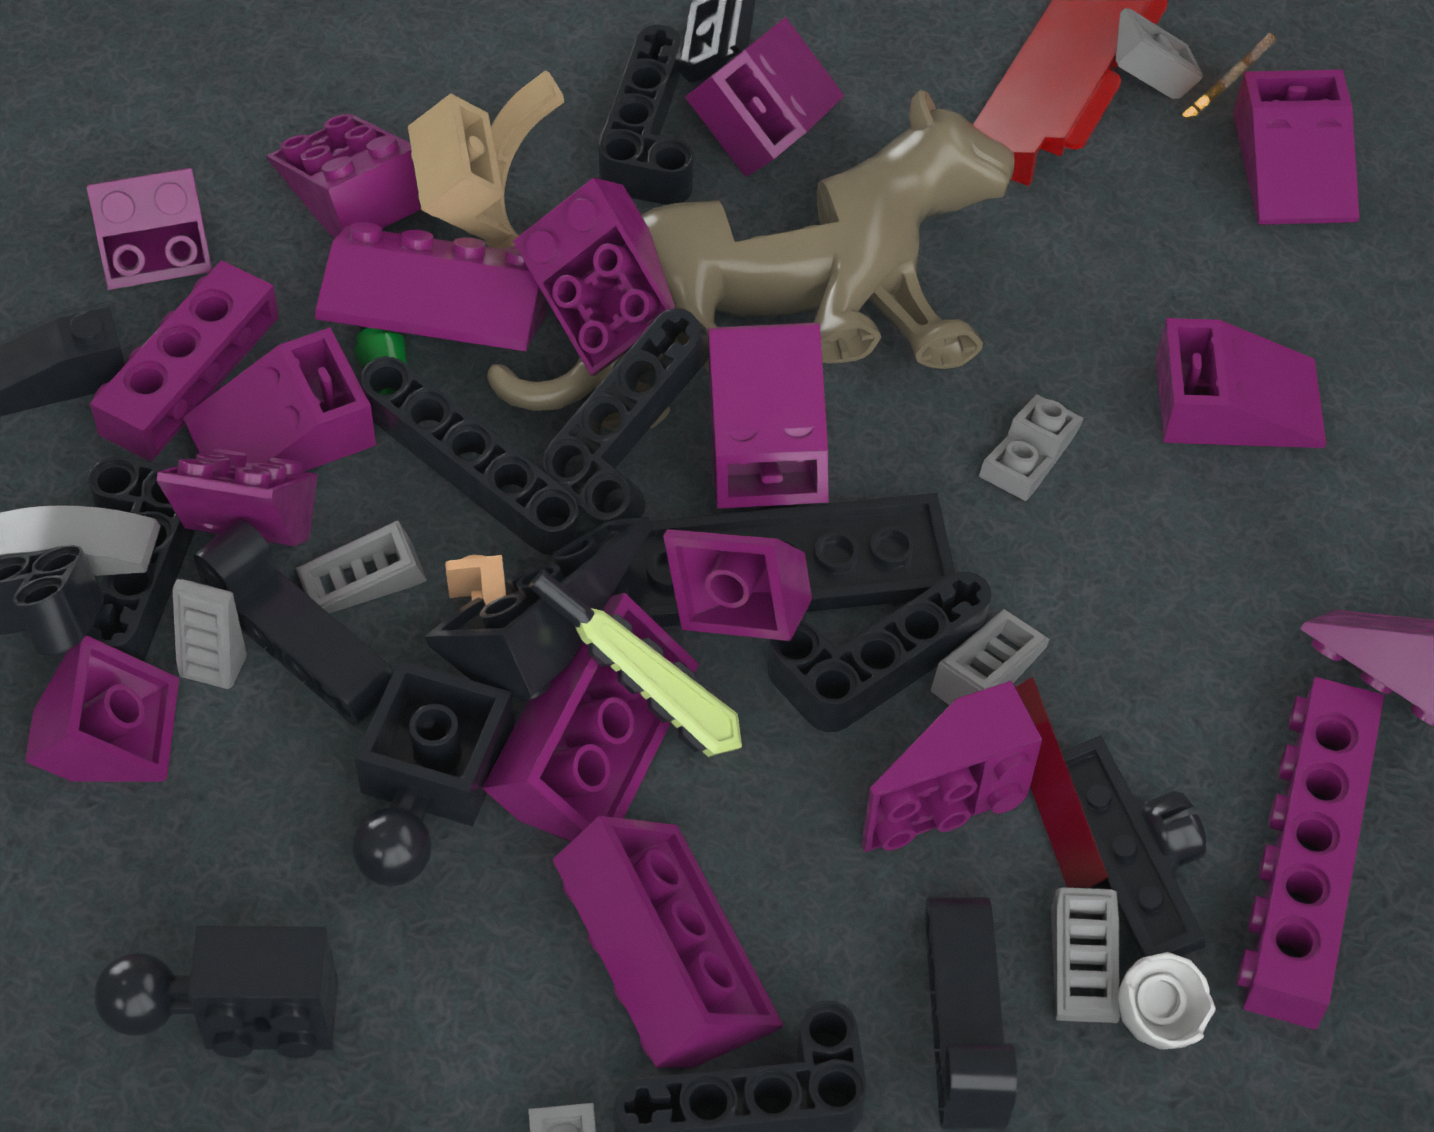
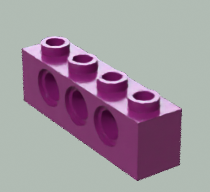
[90,260,279,462]

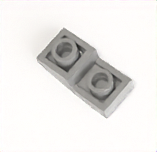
[979,394,1084,501]

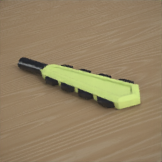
[529,569,742,757]

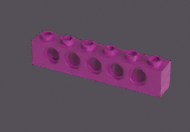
[1236,677,1384,1030]

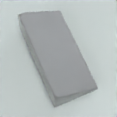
[1116,8,1203,99]

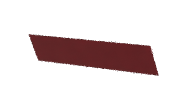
[1015,676,1108,889]

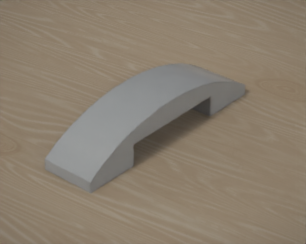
[0,505,160,576]

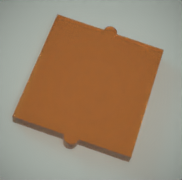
[1182,32,1277,120]

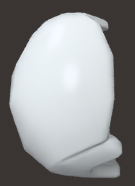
[1118,952,1215,1050]

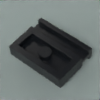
[679,0,756,83]

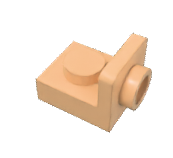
[445,555,506,605]

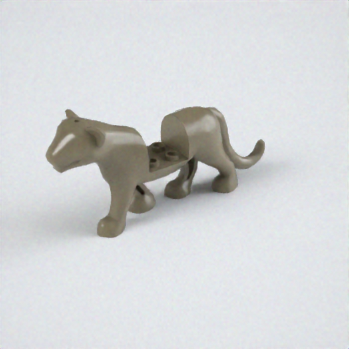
[487,89,1015,431]

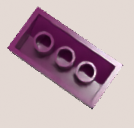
[315,222,548,351]
[482,593,700,841]
[553,816,784,1068]

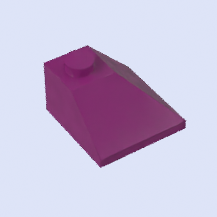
[664,529,812,641]
[25,635,179,782]

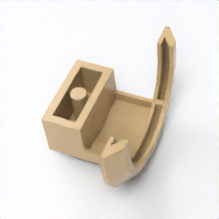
[408,70,564,250]

